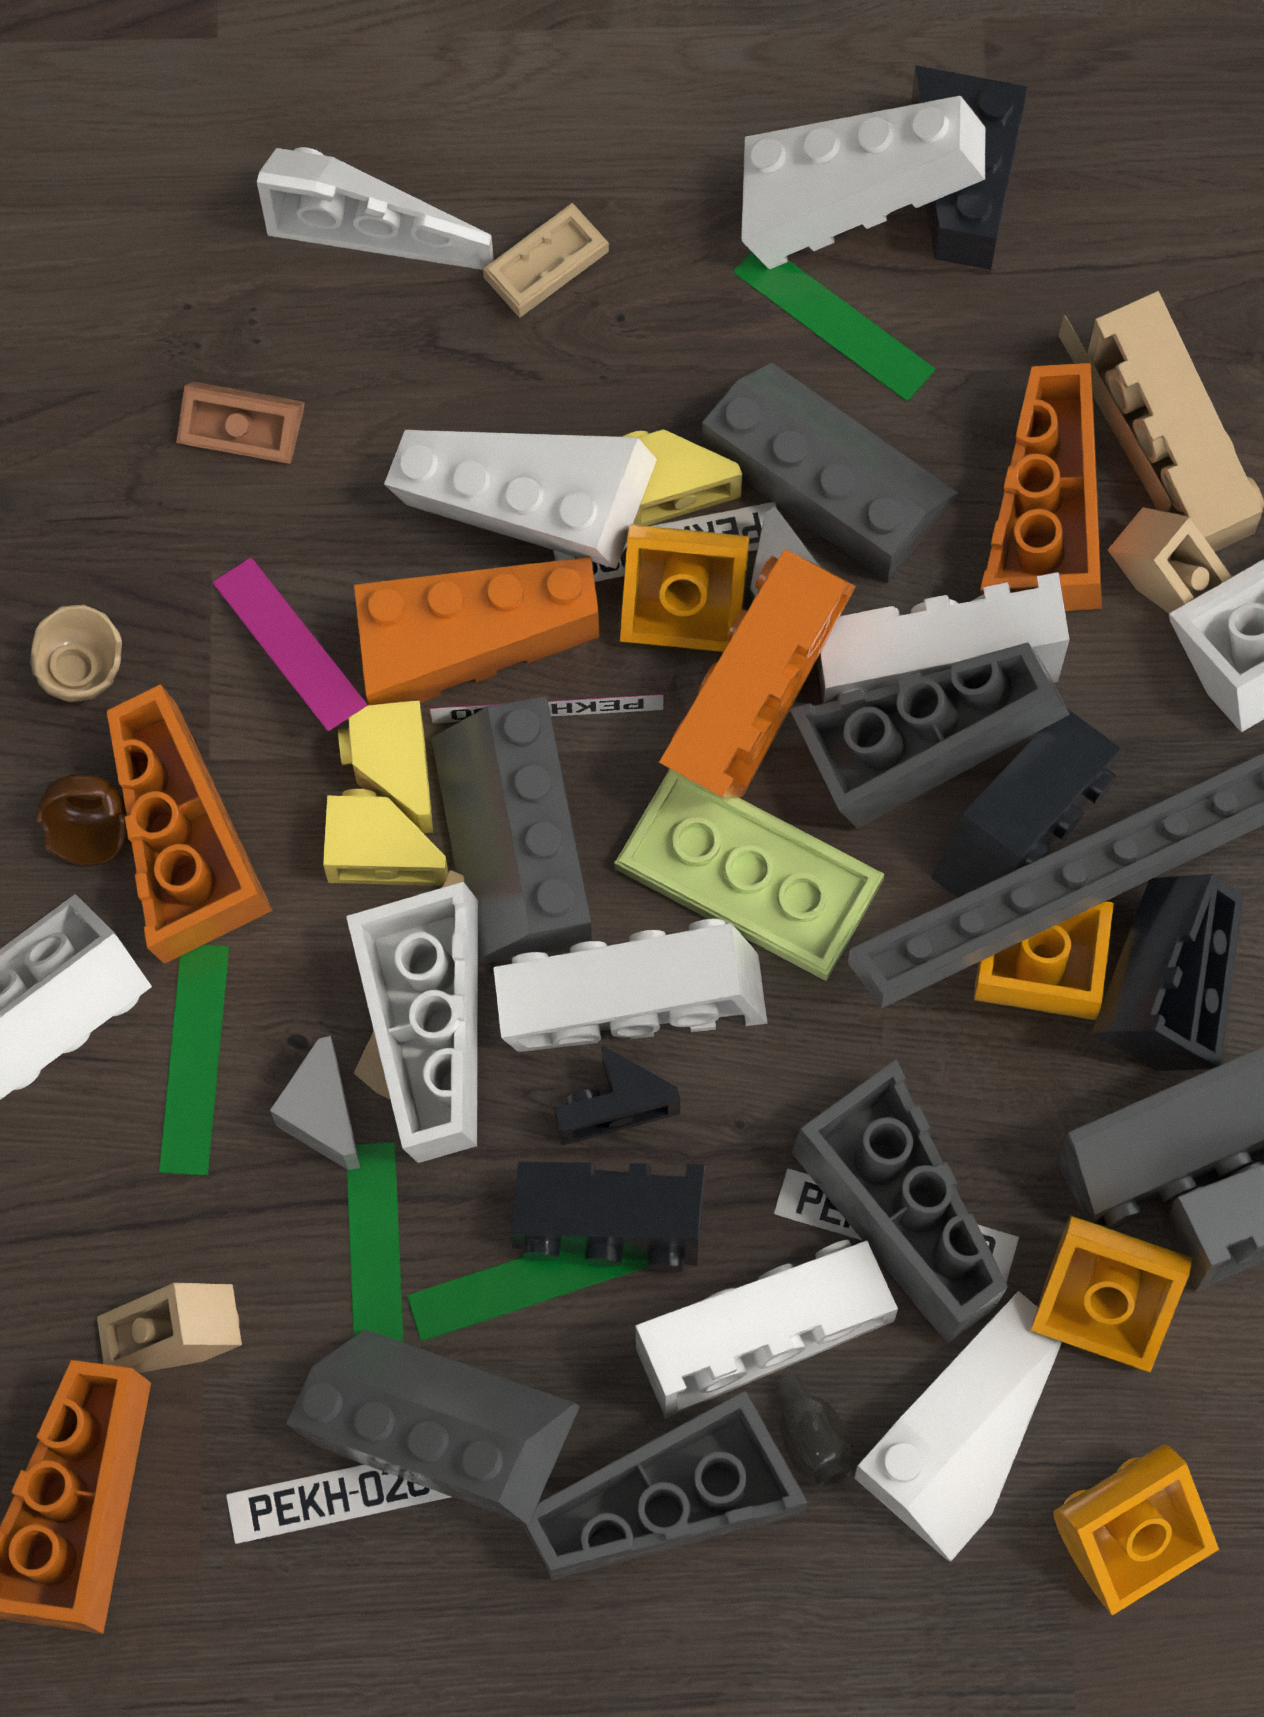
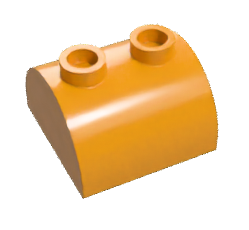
[620,524,750,652]
[974,901,1114,1020]
[1031,1216,1192,1372]
[1053,1444,1219,1615]

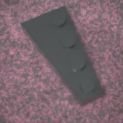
[790,642,1070,829]
[791,1059,1008,1345]
[1163,1162,1264,1292]
[521,1391,808,1580]

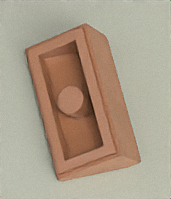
[176,382,305,464]

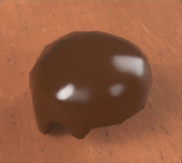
[36,774,127,866]

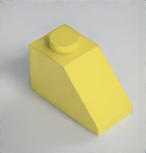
[623,429,742,526]
[338,700,433,834]
[323,789,448,886]

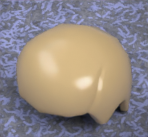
[30,604,122,702]

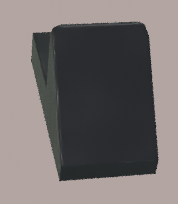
[554,1047,680,1146]

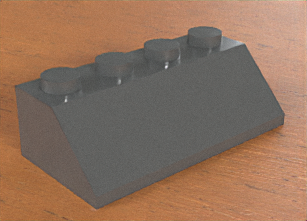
[701,362,958,583]
[431,696,592,965]
[1056,1046,1264,1229]
[286,1329,579,1525]

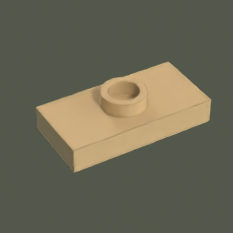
[483,203,609,318]

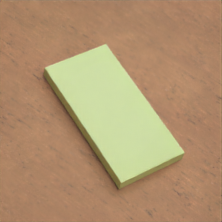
[615,769,884,981]

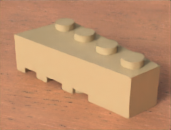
[1087,291,1264,552]

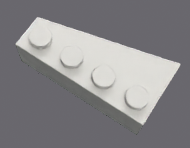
[742,96,985,269]
[384,430,657,569]
[816,572,1069,704]
[346,882,478,1163]
[494,919,768,1052]
[635,1240,898,1418]

